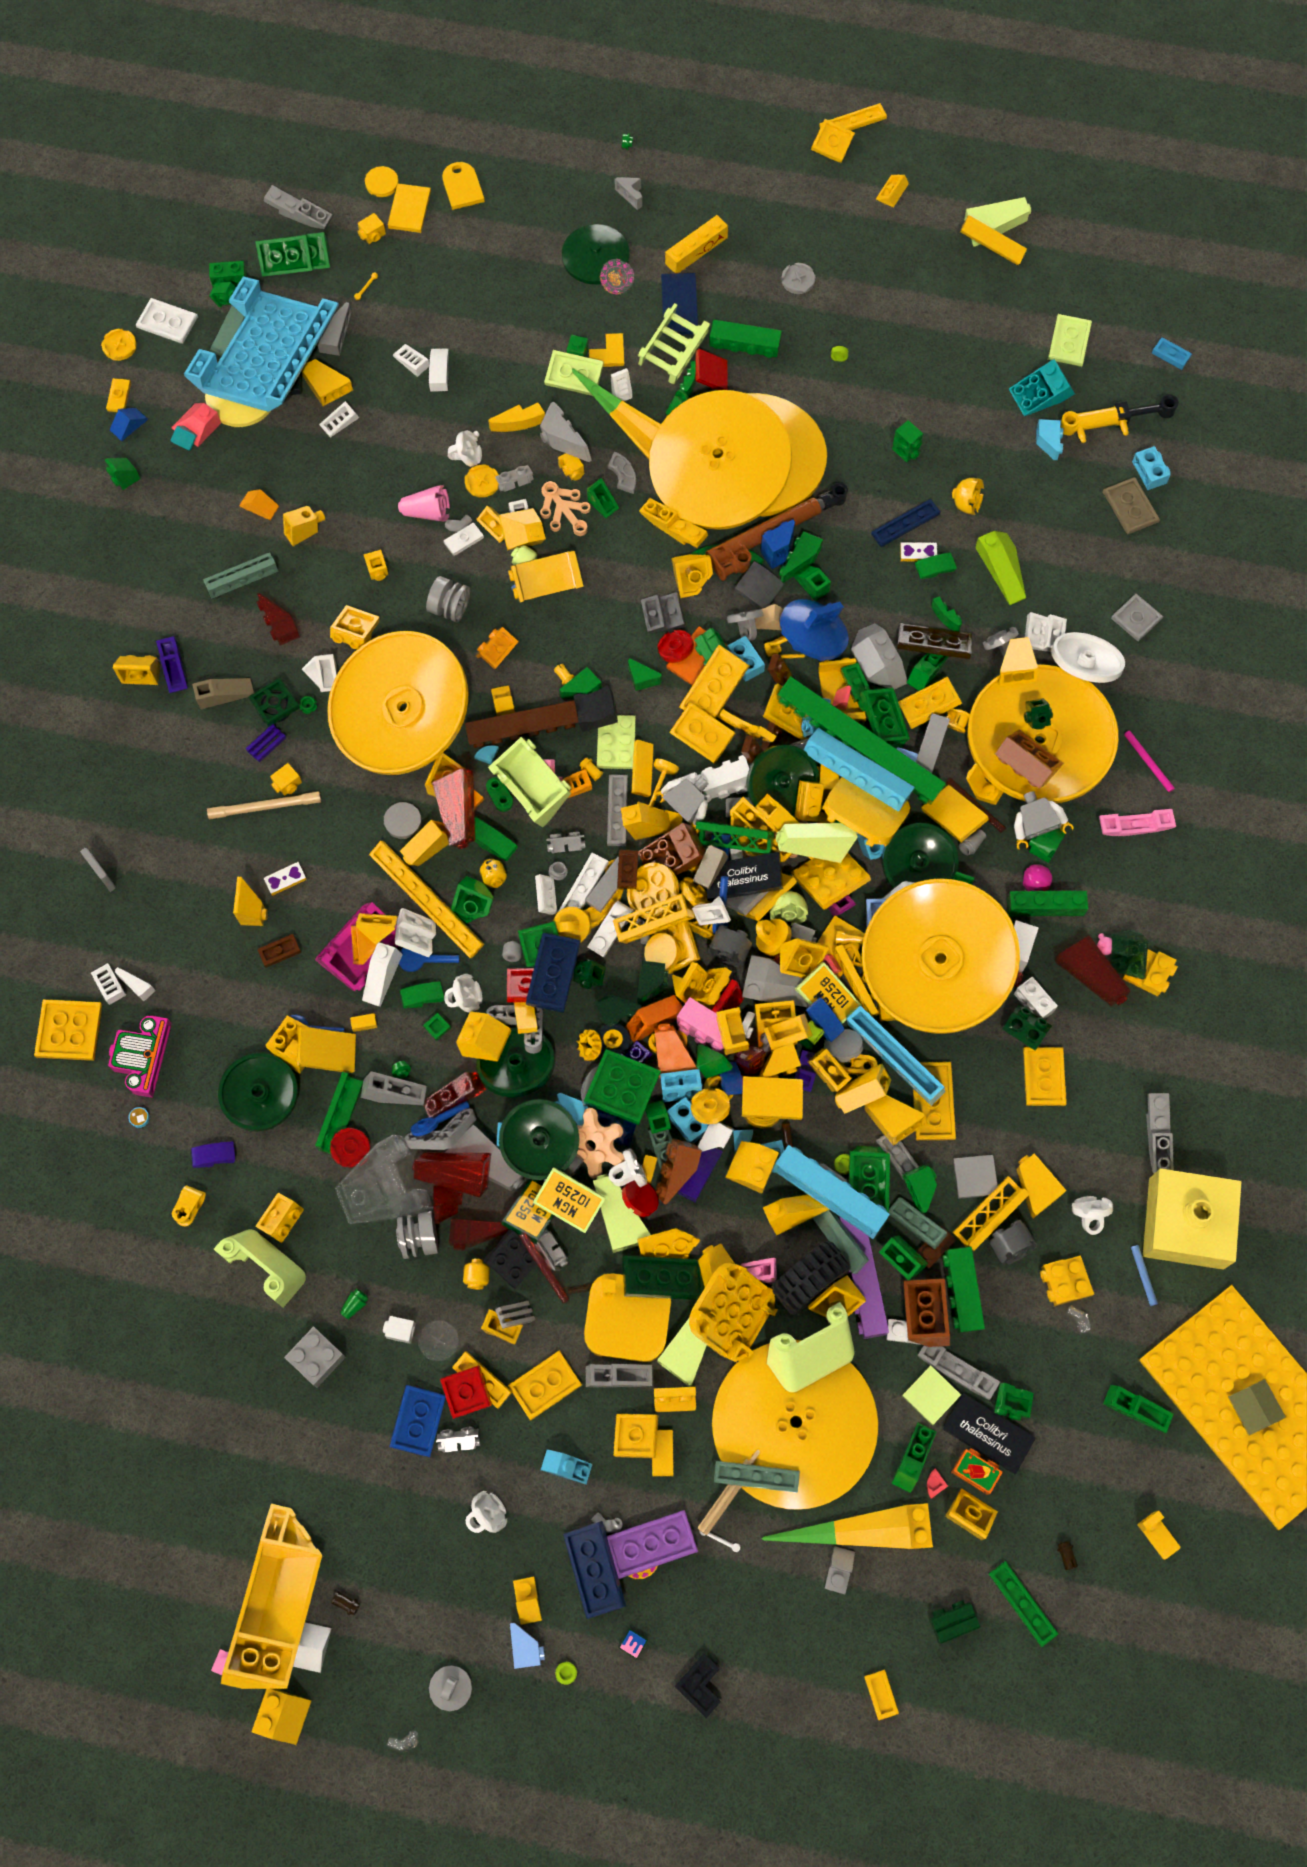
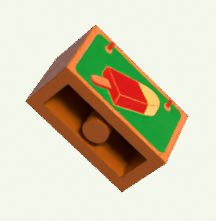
[951,1448,1002,1495]

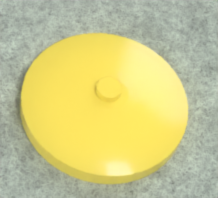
[205,394,270,427]

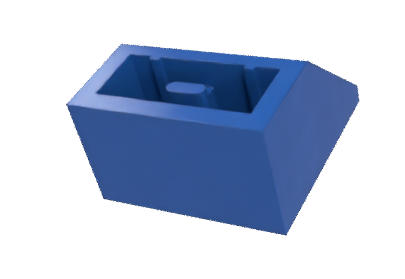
[761,520,795,569]

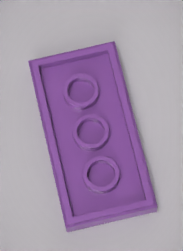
[607,1510,698,1579]

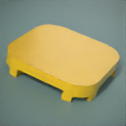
[822,777,910,847]
[689,1262,778,1362]
[584,1274,671,1363]

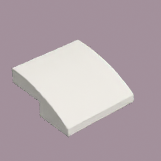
[1025,612,1067,652]
[395,908,436,958]

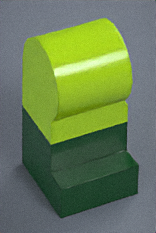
[797,1020,824,1052]

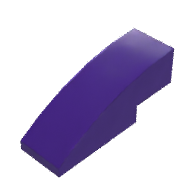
[156,636,188,693]
[678,1148,723,1203]

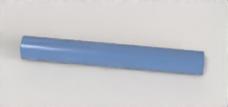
[1131,1245,1158,1306]

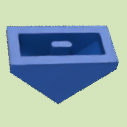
[110,408,148,441]

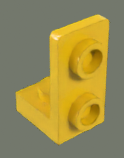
[966,764,1003,805]
[1137,1511,1180,1560]

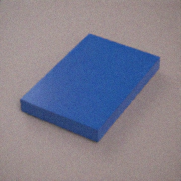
[389,1385,446,1457]

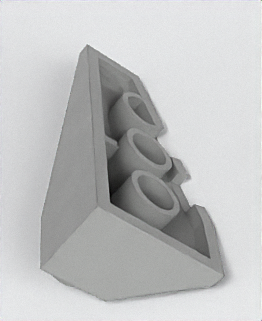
[540,402,592,462]
[742,955,809,1007]

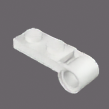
[587,901,634,957]

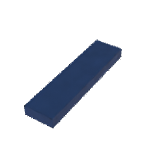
[871,499,941,547]

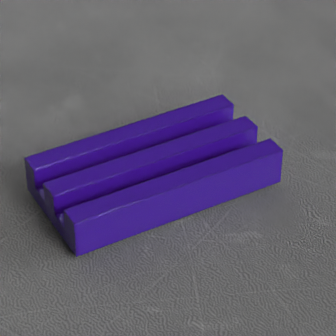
[246,725,286,763]

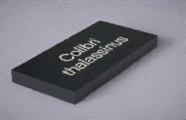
[707,852,783,902]
[942,1393,1036,1475]

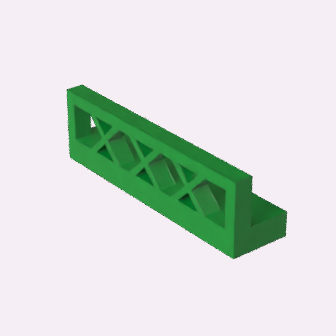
[696,821,774,854]
[315,1072,363,1154]

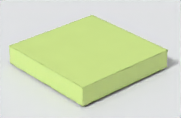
[902,1365,961,1425]

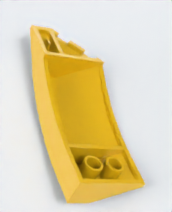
[221,1504,322,1689]

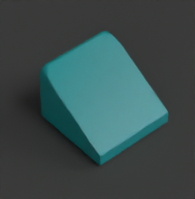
[171,426,197,451]

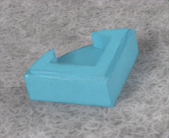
[474,746,499,764]
[733,1130,753,1151]

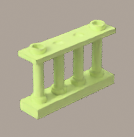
[638,303,710,384]

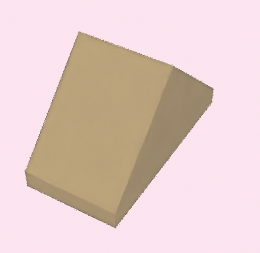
[755,604,784,630]

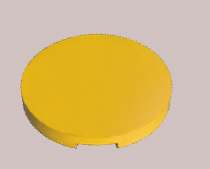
[627,863,679,920]

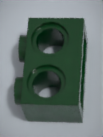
[1002,1004,1052,1051]

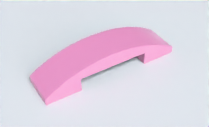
[1099,809,1176,836]

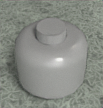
[502,941,522,962]

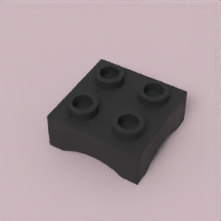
[573,686,618,732]
[483,1230,542,1289]

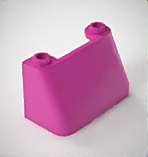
[315,902,399,991]

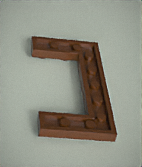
[741,654,796,765]

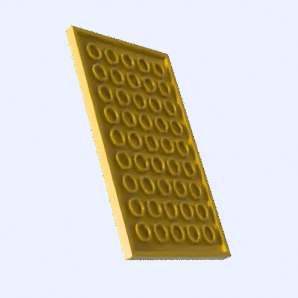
[1139,1285,1307,1530]

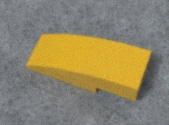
[488,403,545,432]

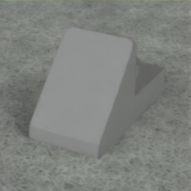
[615,177,643,210]
[824,1546,855,1595]

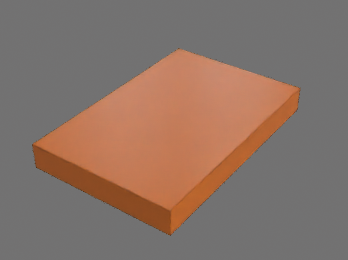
[666,626,728,686]

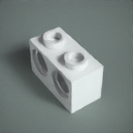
[1014,977,1057,1019]

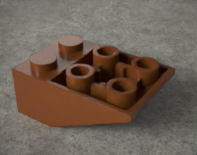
[638,823,705,875]
[656,1139,702,1204]

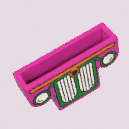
[108,1016,172,1098]

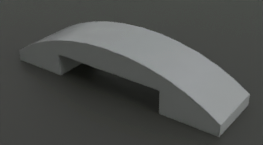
[918,1346,1000,1400]

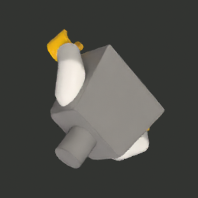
[655,776,709,834]
[1014,791,1074,850]

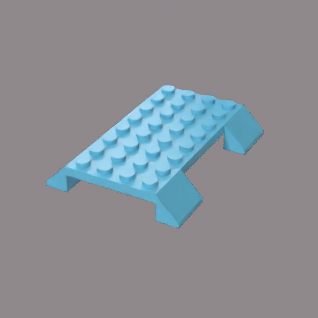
[184,276,339,412]

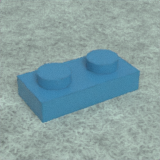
[1152,337,1192,370]

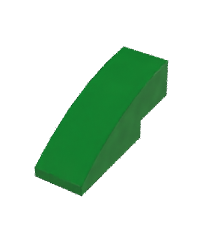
[459,814,518,861]
[1103,1385,1174,1433]

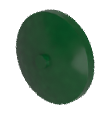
[562,224,630,285]
[746,744,820,817]
[882,823,959,889]
[476,1028,555,1097]
[218,1053,298,1132]
[499,1099,580,1180]

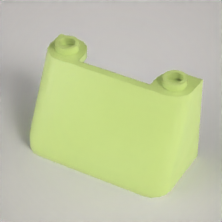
[488,737,571,827]
[214,1229,306,1308]
[767,1302,854,1392]

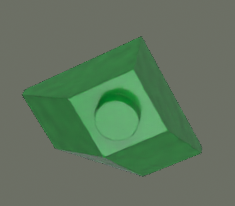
[451,876,494,924]

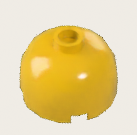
[952,478,984,515]

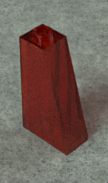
[432,768,475,849]
[1055,936,1131,1006]
[412,1153,491,1197]

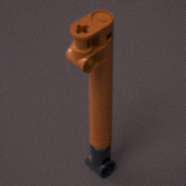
[705,483,848,581]

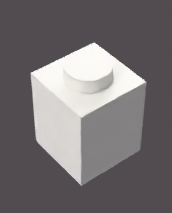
[383,1316,416,1344]

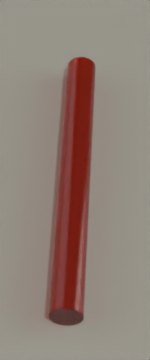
[946,778,1006,833]
[519,1232,569,1303]

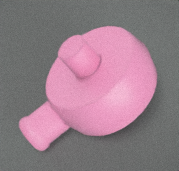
[1097,933,1115,955]

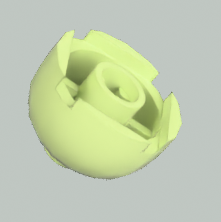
[770,891,808,926]

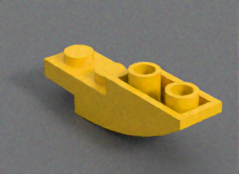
[639,498,708,548]

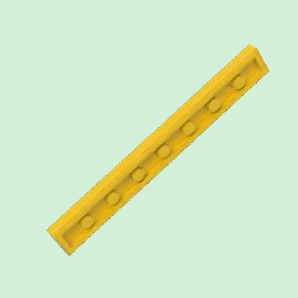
[369,841,484,958]

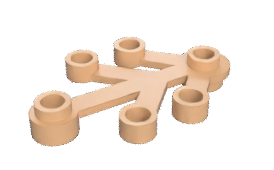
[540,481,590,536]

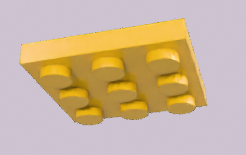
[791,853,871,910]
[34,1000,103,1061]

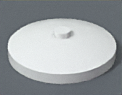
[1051,632,1125,683]

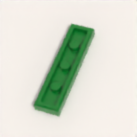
[988,1561,1058,1647]

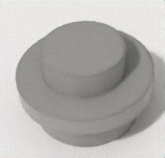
[548,862,568,880]

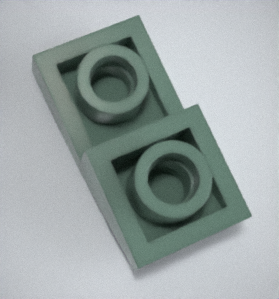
[648,1130,672,1171]

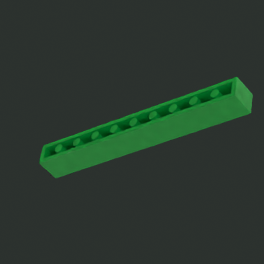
[777,676,946,805]

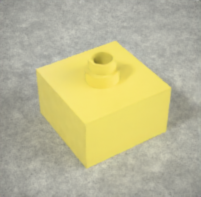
[1143,1169,1241,1270]

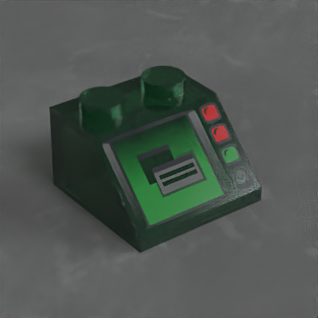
[637,961,669,1009]

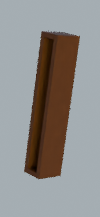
[465,700,579,748]

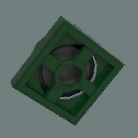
[248,678,300,727]

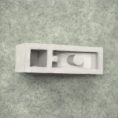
[362,942,403,1007]

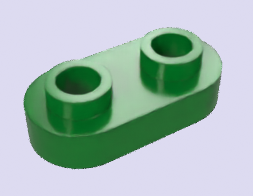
[486,777,513,812]

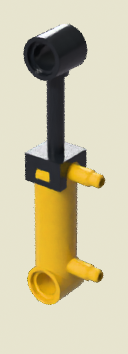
[1060,394,1179,443]

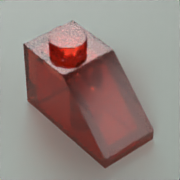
[433,1185,462,1224]

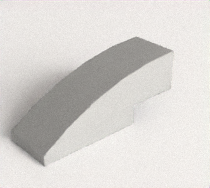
[586,1364,652,1387]

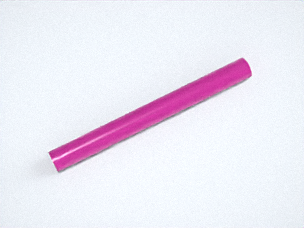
[1124,730,1175,792]

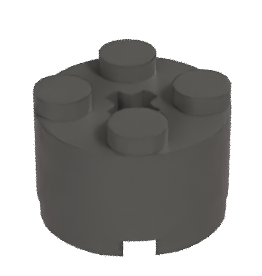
[707,925,752,967]
[990,1220,1038,1266]

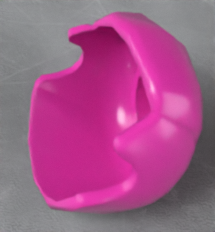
[1023,864,1052,891]

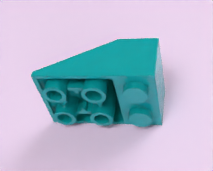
[1009,359,1075,416]

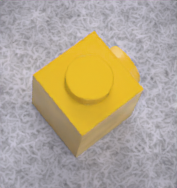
[358,213,386,244]
[270,763,302,796]

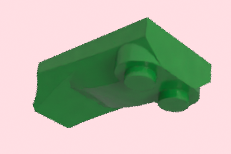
[858,688,910,749]
[849,1146,890,1213]

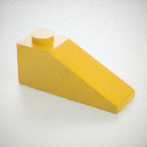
[763,1195,830,1235]

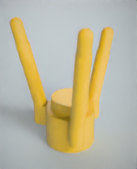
[764,636,805,659]

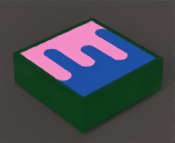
[619,1629,648,1659]

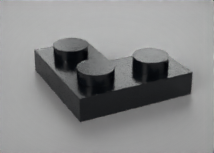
[675,1654,721,1718]

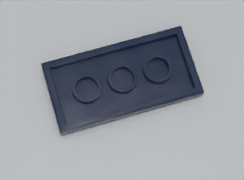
[661,273,698,335]
[526,933,581,1013]
[563,1521,626,1619]

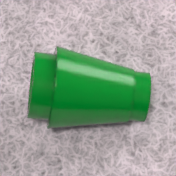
[340,1288,369,1320]

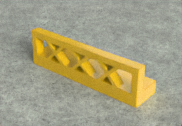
[613,894,695,944]
[832,943,879,1017]
[952,1176,1029,1251]

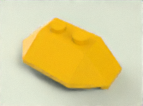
[730,797,792,862]

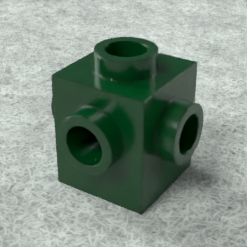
[1024,698,1053,730]
[573,960,606,989]

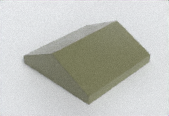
[1228,1379,1286,1435]

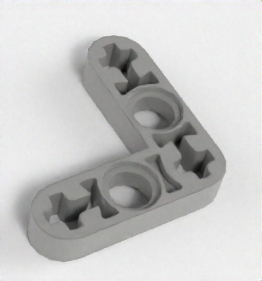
[486,1005,543,1054]
[405,1108,476,1150]

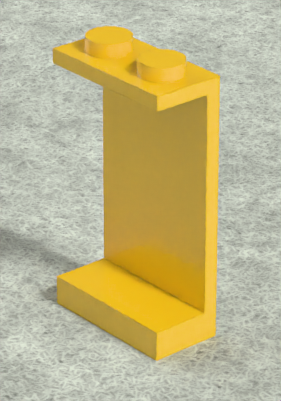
[508,551,583,602]
[818,658,866,726]

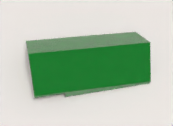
[255,232,330,277]

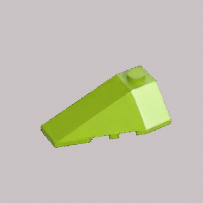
[975,531,1026,605]

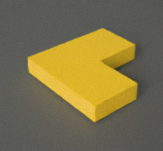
[589,333,624,367]

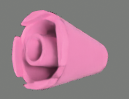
[398,485,450,522]

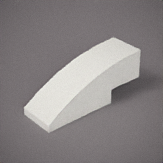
[429,349,449,391]

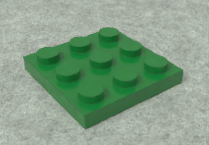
[584,1049,661,1125]

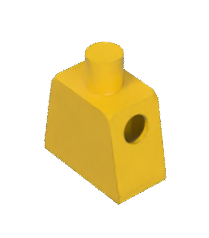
[283,506,325,546]

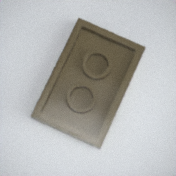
[1103,477,1160,535]

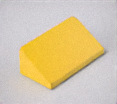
[876,175,909,208]
[476,506,504,543]

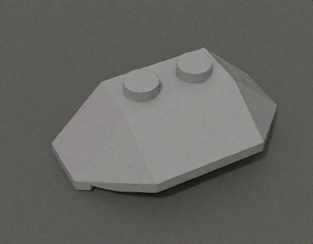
[851,623,907,690]

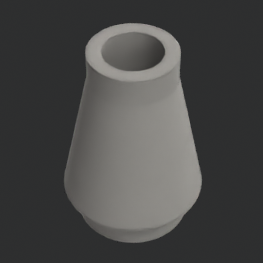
[959,829,986,856]

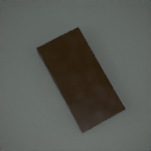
[897,623,972,659]

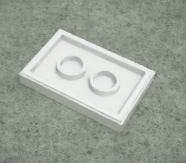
[136,298,198,344]

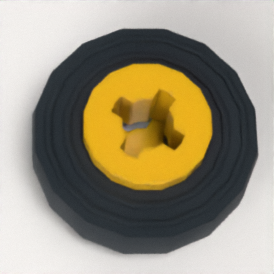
[598,1023,631,1055]

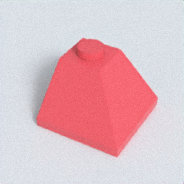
[172,403,221,447]

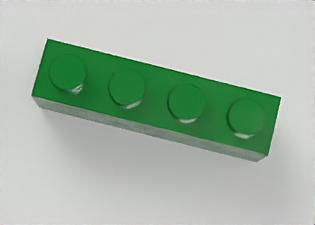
[709,319,782,358]
[1007,891,1088,916]
[942,1247,985,1333]

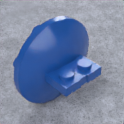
[780,599,849,661]

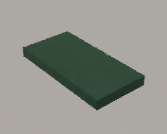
[622,1256,704,1300]

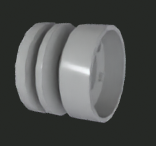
[426,576,471,623]
[396,1211,439,1259]

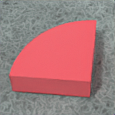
[927,1469,948,1499]

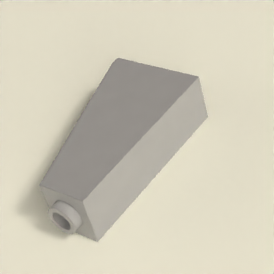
[916,713,950,773]
[445,1124,525,1191]

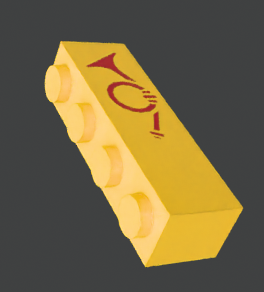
[665,215,728,273]

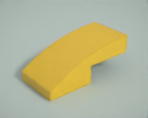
[652,1430,673,1476]

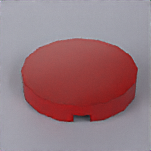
[658,630,694,663]
[330,1128,370,1168]
[622,1180,659,1217]

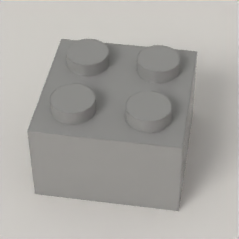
[284,1326,346,1388]

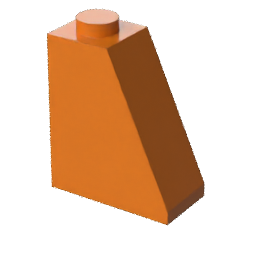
[624,995,683,1043]
[654,1024,698,1078]

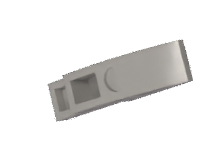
[264,185,333,229]
[1146,1093,1174,1173]

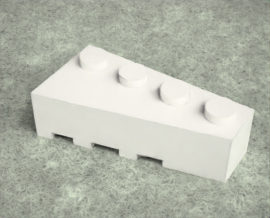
[672,755,749,802]

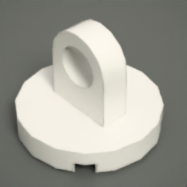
[448,430,482,467]
[444,974,483,1013]
[609,1148,647,1187]
[1072,1196,1113,1235]
[466,1491,507,1533]

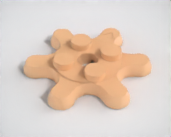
[577,1108,625,1179]

